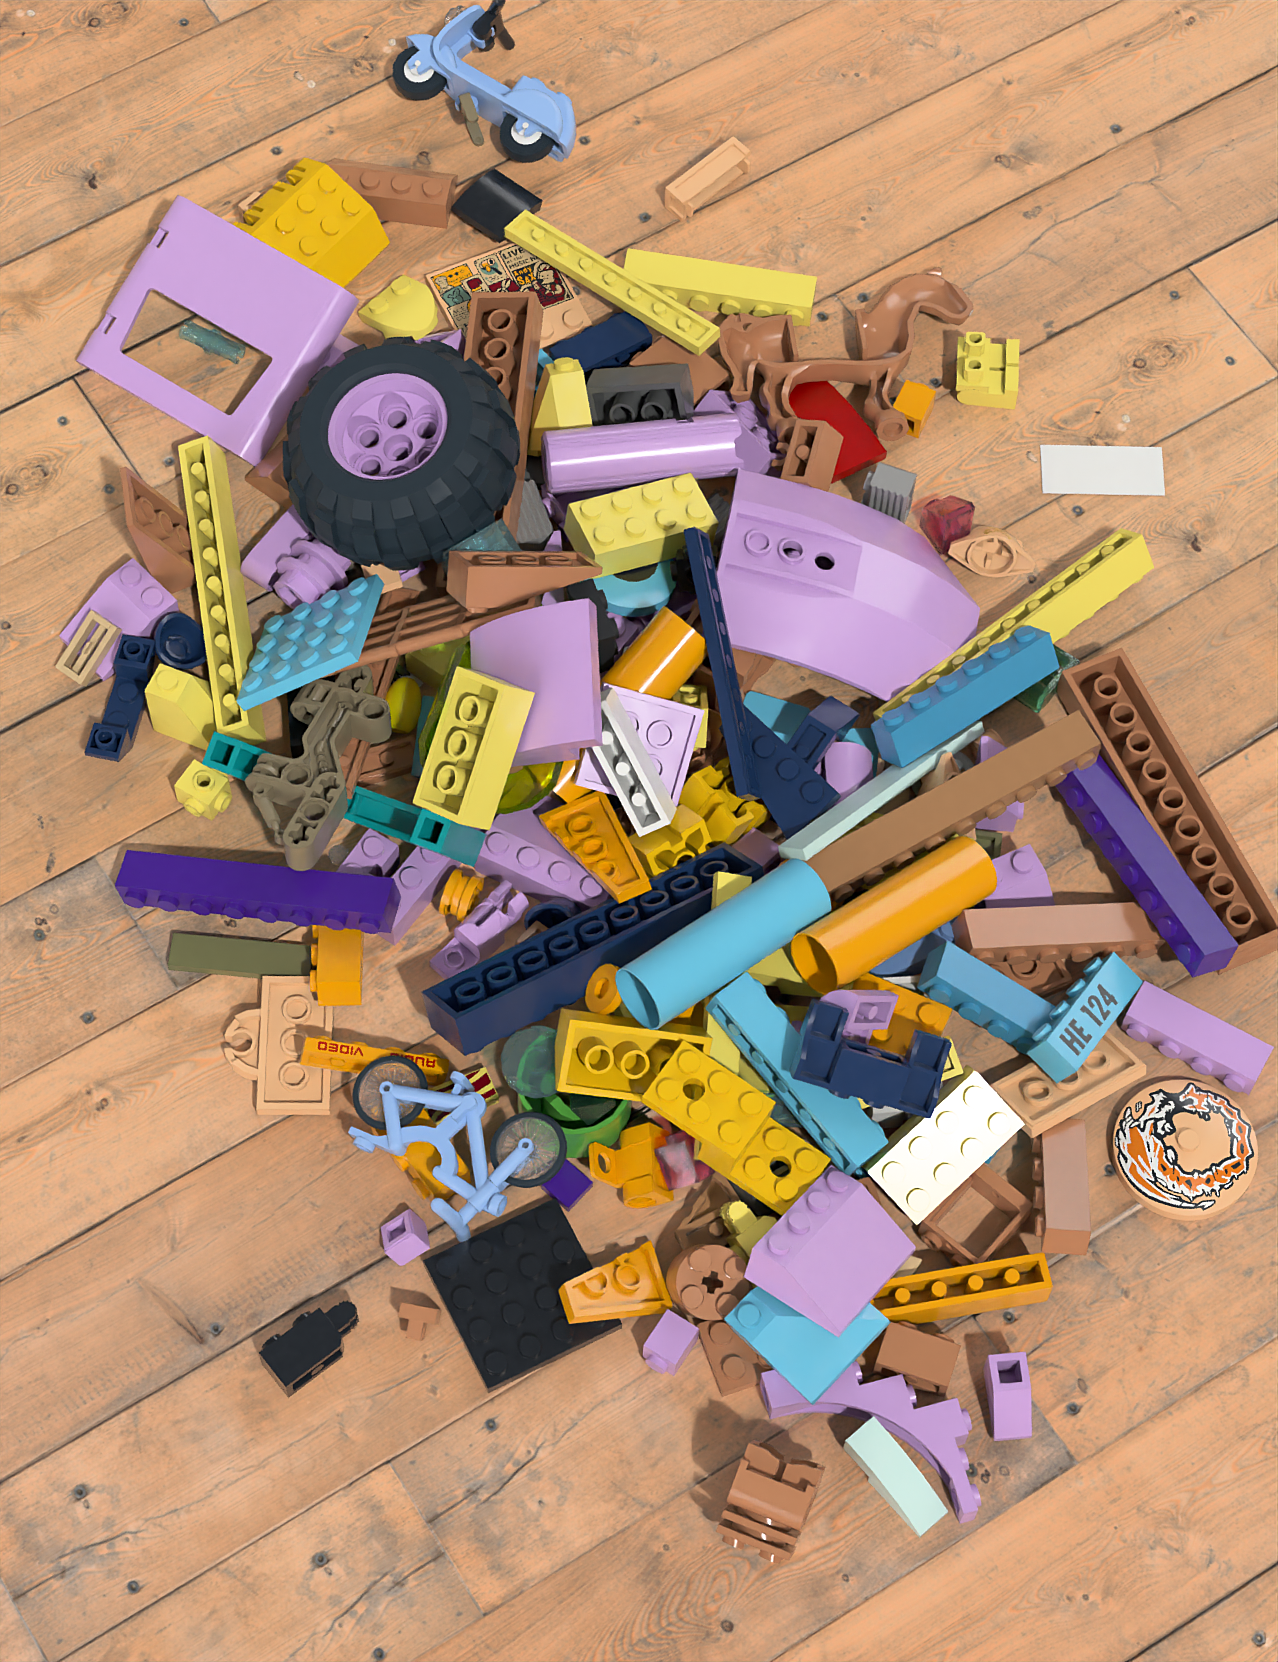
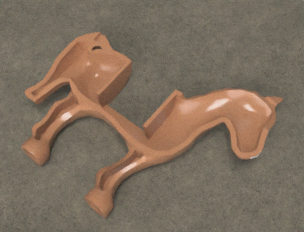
[718,267,973,445]

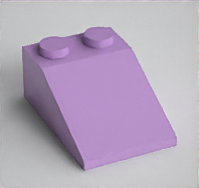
[59,558,180,681]

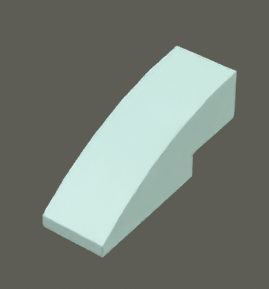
[843,1416,948,1538]

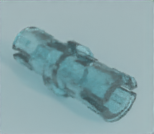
[179,320,246,364]

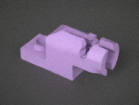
[430,880,529,980]

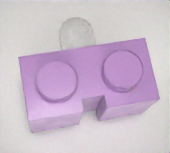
[328,828,400,878]

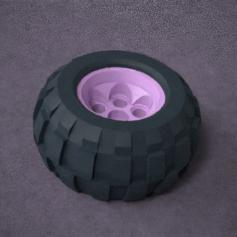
[282,337,520,571]

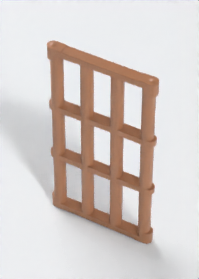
[321,593,544,678]

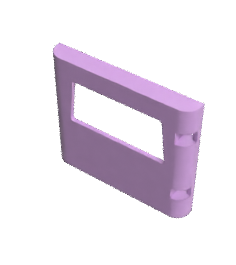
[76,195,359,467]

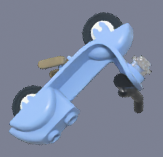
[392,0,576,163]

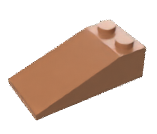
[120,466,197,594]
[446,551,603,613]

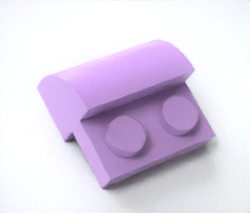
[815,742,877,813]
[819,990,899,1045]

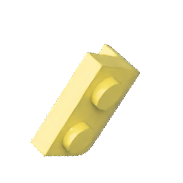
[358,274,438,340]

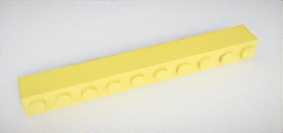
[178,435,266,746]
[873,528,1154,721]

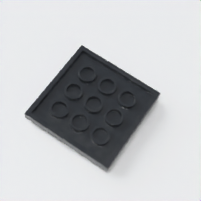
[423,1198,622,1393]

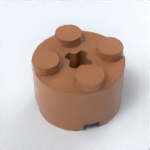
[666,1244,749,1320]

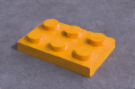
[852,973,953,1055]

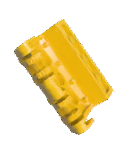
[232,157,390,288]

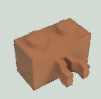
[771,419,843,492]

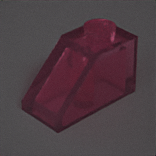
[919,495,975,555]

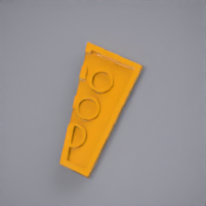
[539,791,652,903]

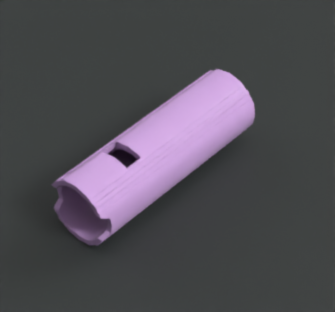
[541,413,744,495]

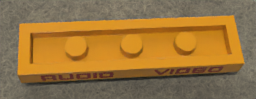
[300,1036,449,1086]

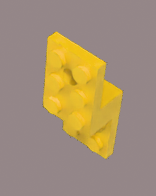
[641,1040,831,1216]

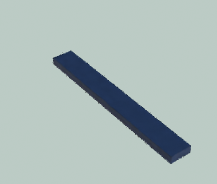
[684,527,761,801]

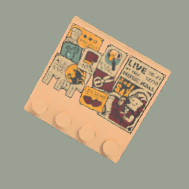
[425,243,593,354]

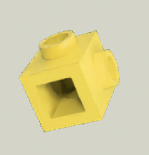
[174,759,232,821]

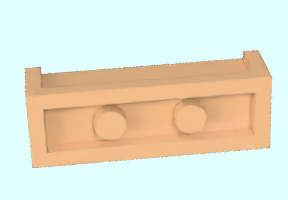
[664,136,751,222]

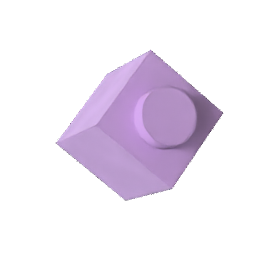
[643,1309,699,1376]

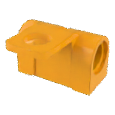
[589,1122,674,1209]

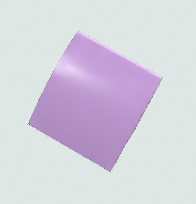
[470,598,603,767]

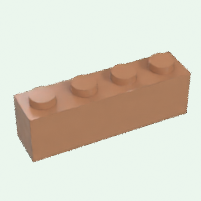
[1031,1118,1091,1256]

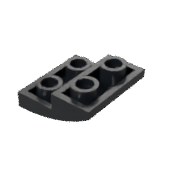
[451,168,543,243]

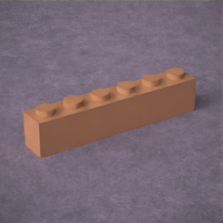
[951,902,1166,965]

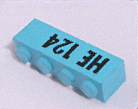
[1027,952,1143,1083]

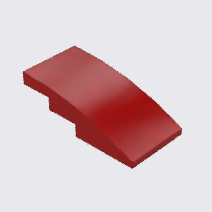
[789,381,887,484]

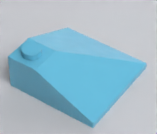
[724,1286,891,1405]

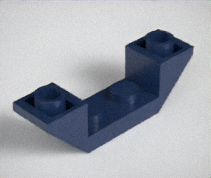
[84,634,156,762]
[770,696,860,824]

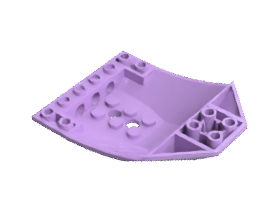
[702,469,980,702]

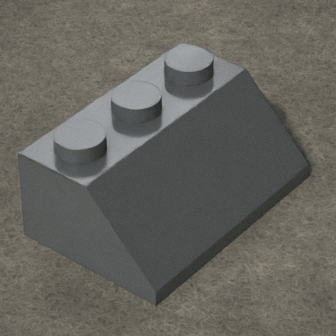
[586,363,694,426]

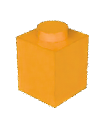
[893,379,936,438]

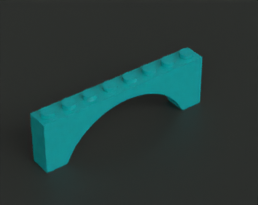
[202,731,487,867]

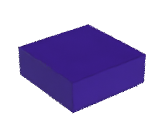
[541,1159,593,1212]

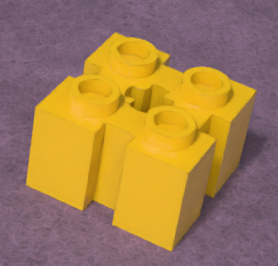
[678,756,772,846]
[628,804,712,879]

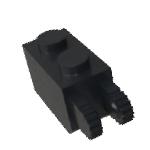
[259,1300,359,1398]

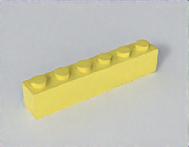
[623,248,817,327]

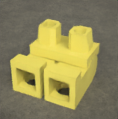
[956,332,1020,409]

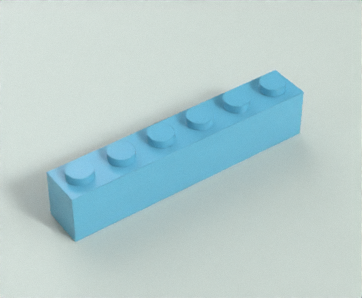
[706,972,889,1176]

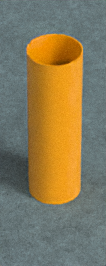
[526,606,708,803]
[791,836,997,995]

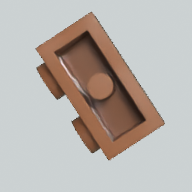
[873,1321,961,1398]

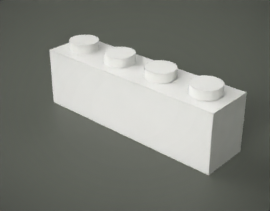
[592,687,677,837]

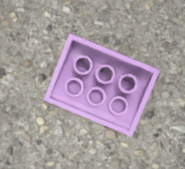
[475,785,612,912]
[744,1165,916,1338]

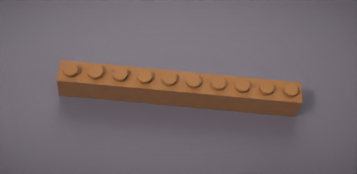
[802,710,1101,903]

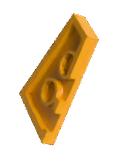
[558,1240,673,1324]

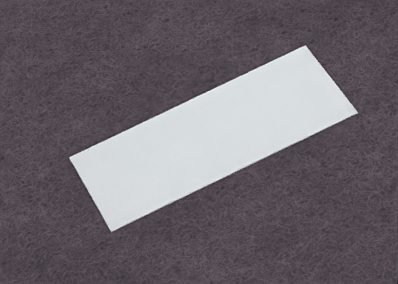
[1040,445,1165,496]

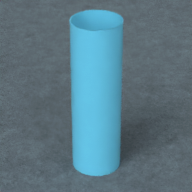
[615,858,831,1030]

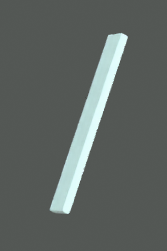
[778,721,985,861]

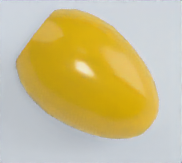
[385,677,422,734]

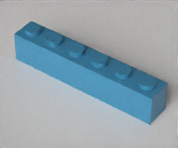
[871,625,1060,768]

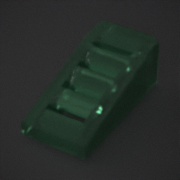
[1013,644,1080,713]

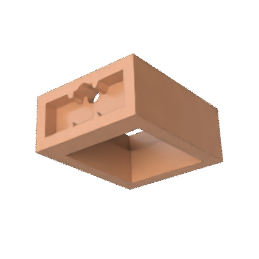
[918,1163,1033,1268]

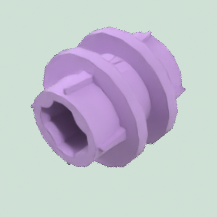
[273,538,351,610]

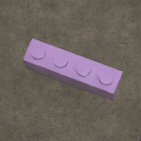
[1121,981,1274,1095]

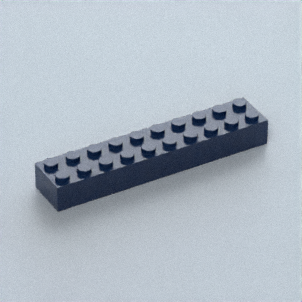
[421,842,764,1056]

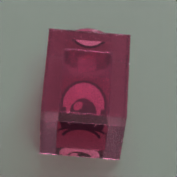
[654,1130,715,1191]

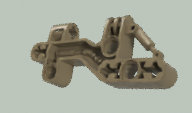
[245,665,392,871]

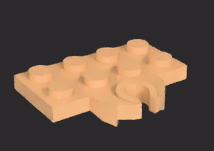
[224,976,334,1115]

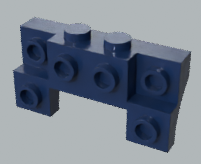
[789,998,952,1119]

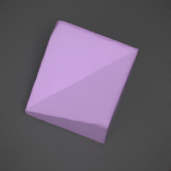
[381,1209,430,1266]

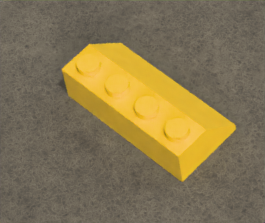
[555,1009,713,1102]

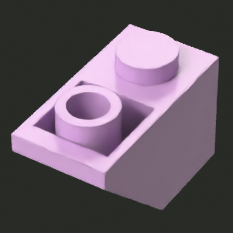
[983,1352,1032,1441]

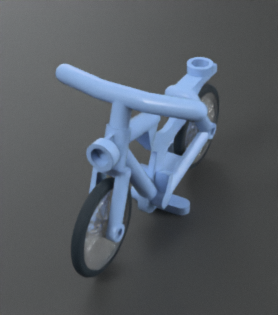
[348,1056,567,1242]

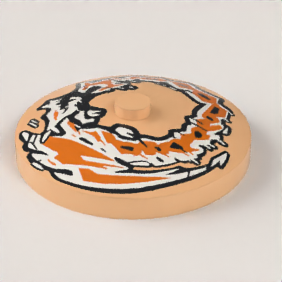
[1111,1080,1258,1221]

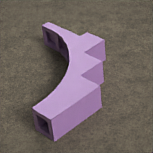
[759,1361,982,1524]

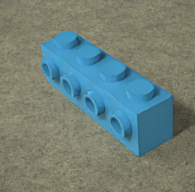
[917,941,1056,1055]

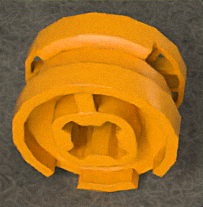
[439,868,484,922]

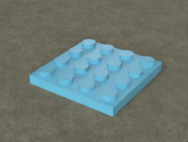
[236,574,384,711]

